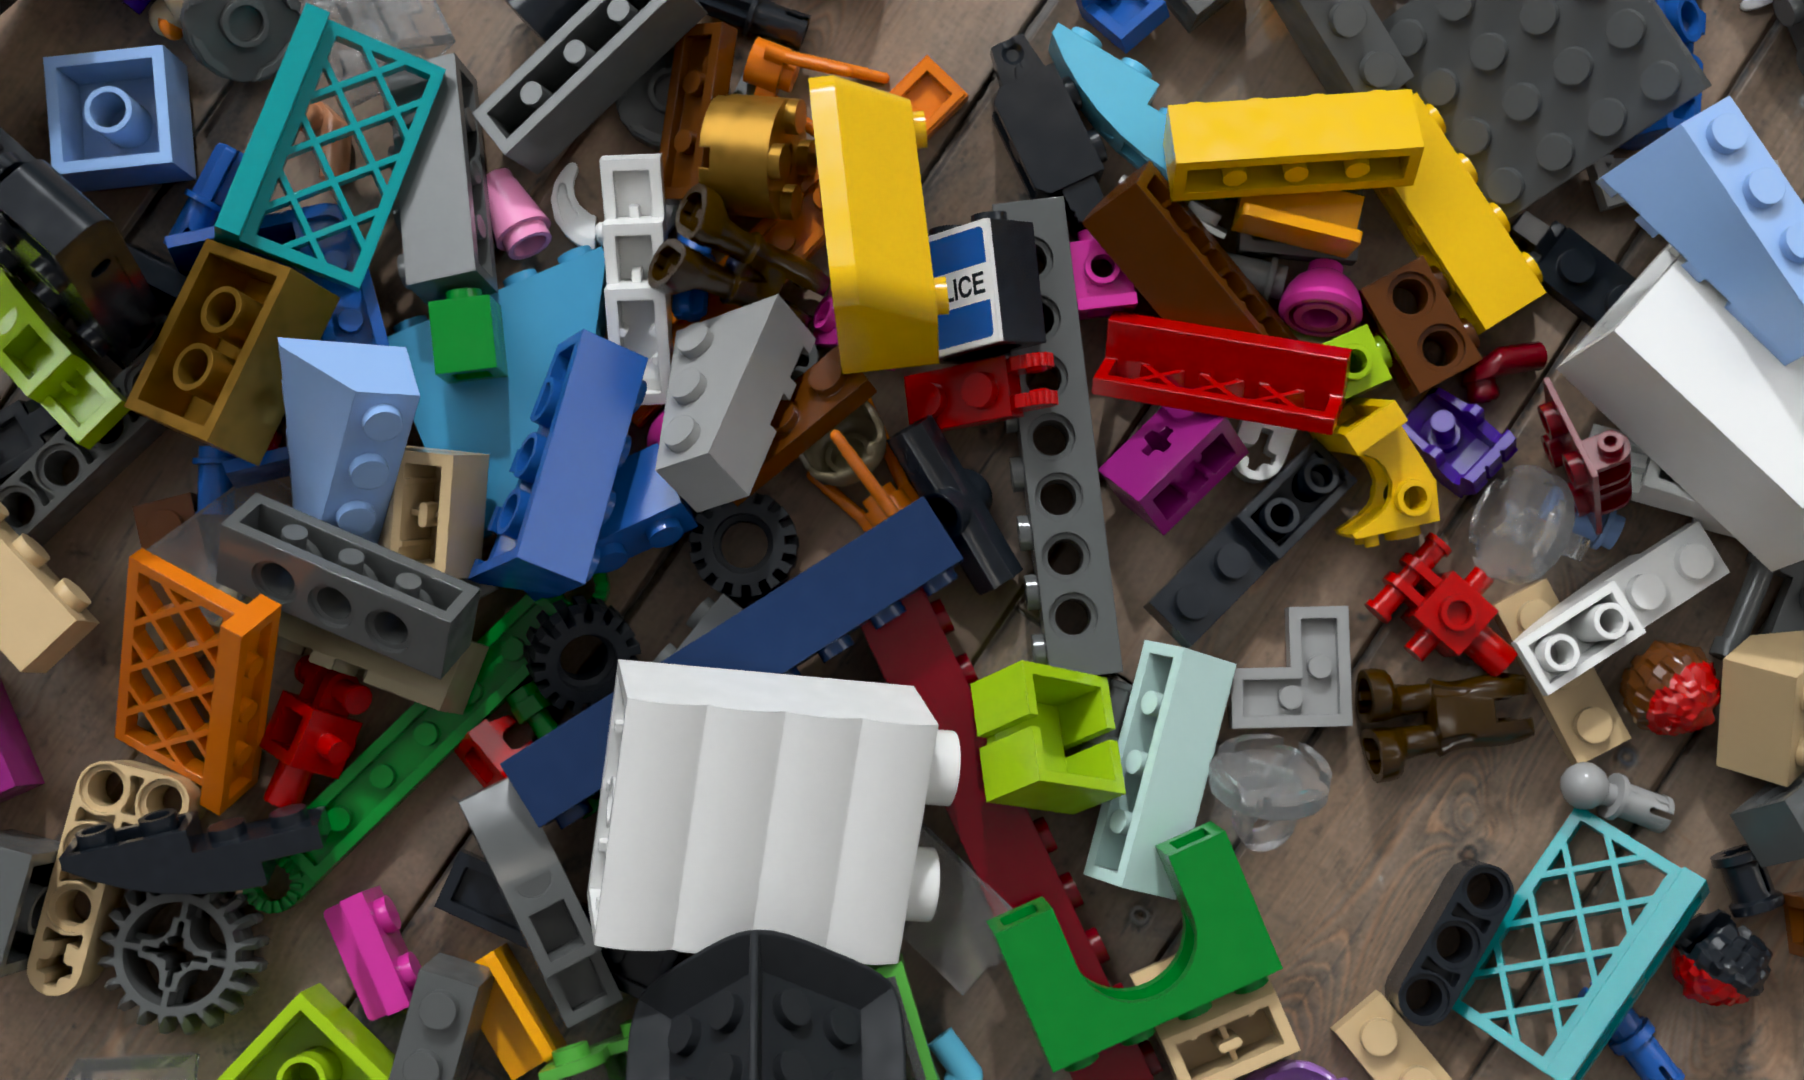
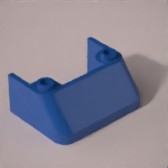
[164,203,389,489]

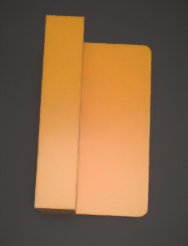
[1231,190,1365,259]
[474,942,567,1080]

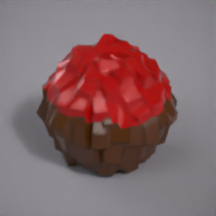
[1619,640,1721,737]

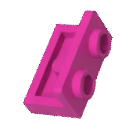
[324,885,421,1021]

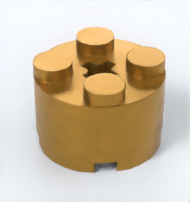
[698,94,817,221]

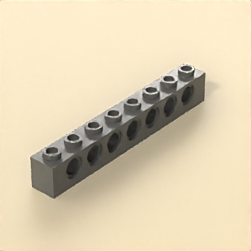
[991,196,1123,675]

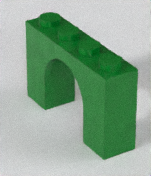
[986,821,1283,1073]

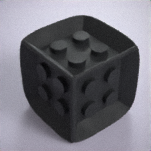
[626,930,907,1080]

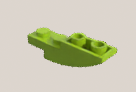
[0,267,130,450]

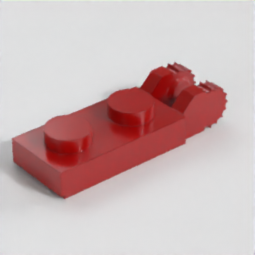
[904,352,1059,432]

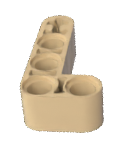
[27,760,207,996]

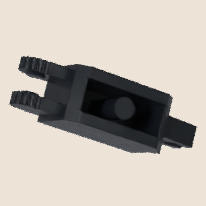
[990,33,1108,233]

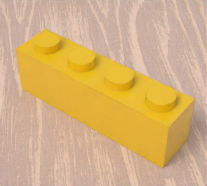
[1163,89,1425,202]
[1373,92,1547,335]

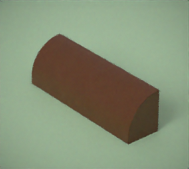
[1082,160,1298,340]

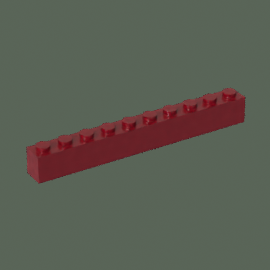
[861,588,1163,1080]

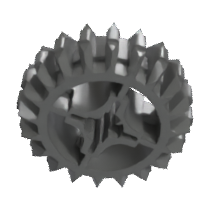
[98,890,270,1035]

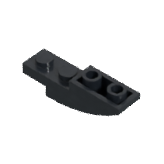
[1143,438,1358,648]
[59,803,331,894]

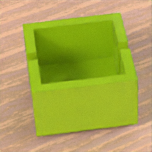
[970,660,1126,815]

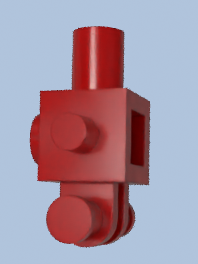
[1364,532,1517,677]
[259,655,372,808]

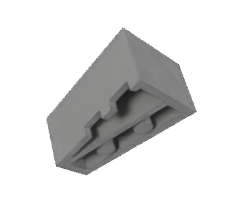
[655,294,816,513]

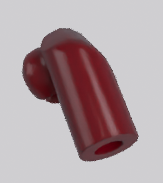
[1461,341,1548,404]

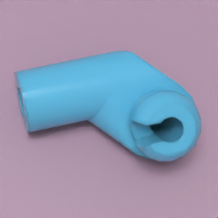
[928,1027,984,1080]

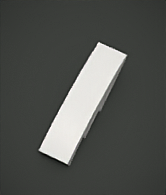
[599,153,673,405]

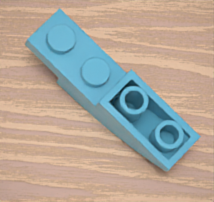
[1048,22,1229,200]

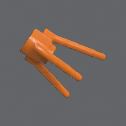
[743,37,890,137]
[806,398,920,532]

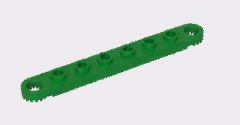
[243,573,610,914]

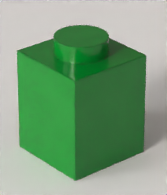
[428,288,508,384]

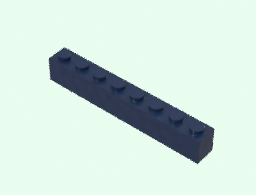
[500,496,963,830]

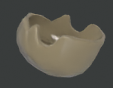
[799,401,887,487]

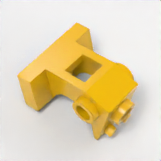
[1309,397,1440,548]

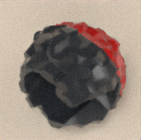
[1670,909,1773,1006]

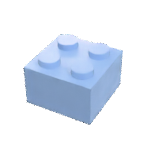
[43,45,197,192]

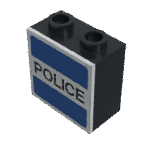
[928,211,1046,364]

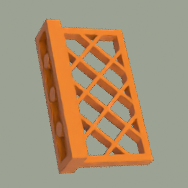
[115,548,282,816]

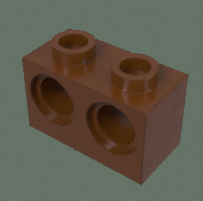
[1359,255,1482,402]

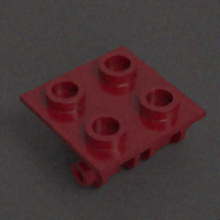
[1537,377,1632,535]

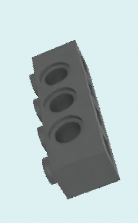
[216,492,481,680]

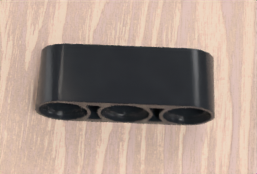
[1384,860,1514,1026]

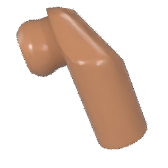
[300,101,352,181]

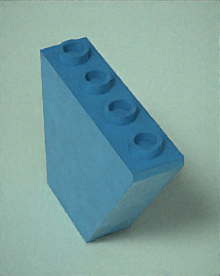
[387,245,607,539]

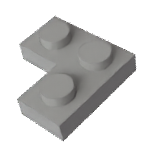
[1228,606,1353,729]

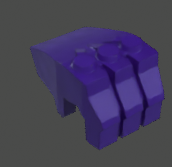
[1402,387,1518,498]

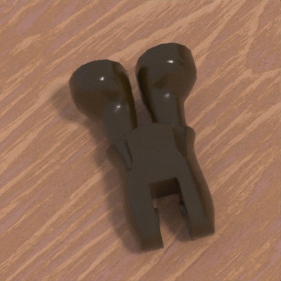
[648,183,831,327]
[1355,668,1535,783]

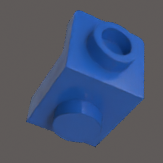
[1076,0,1170,54]

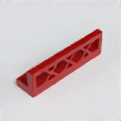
[1092,311,1352,436]

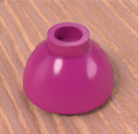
[1278,258,1363,337]

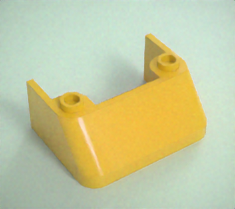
[808,75,949,374]

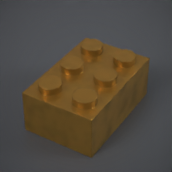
[124,238,340,466]

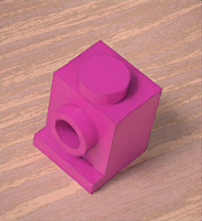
[1069,229,1138,320]

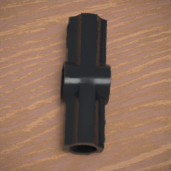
[886,415,1023,595]

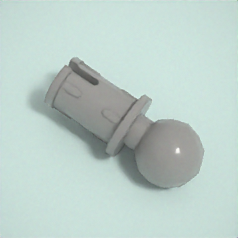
[1560,762,1675,833]

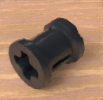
[1710,844,1786,918]

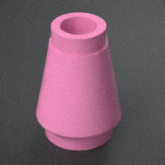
[486,168,552,260]

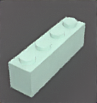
[1083,640,1237,900]

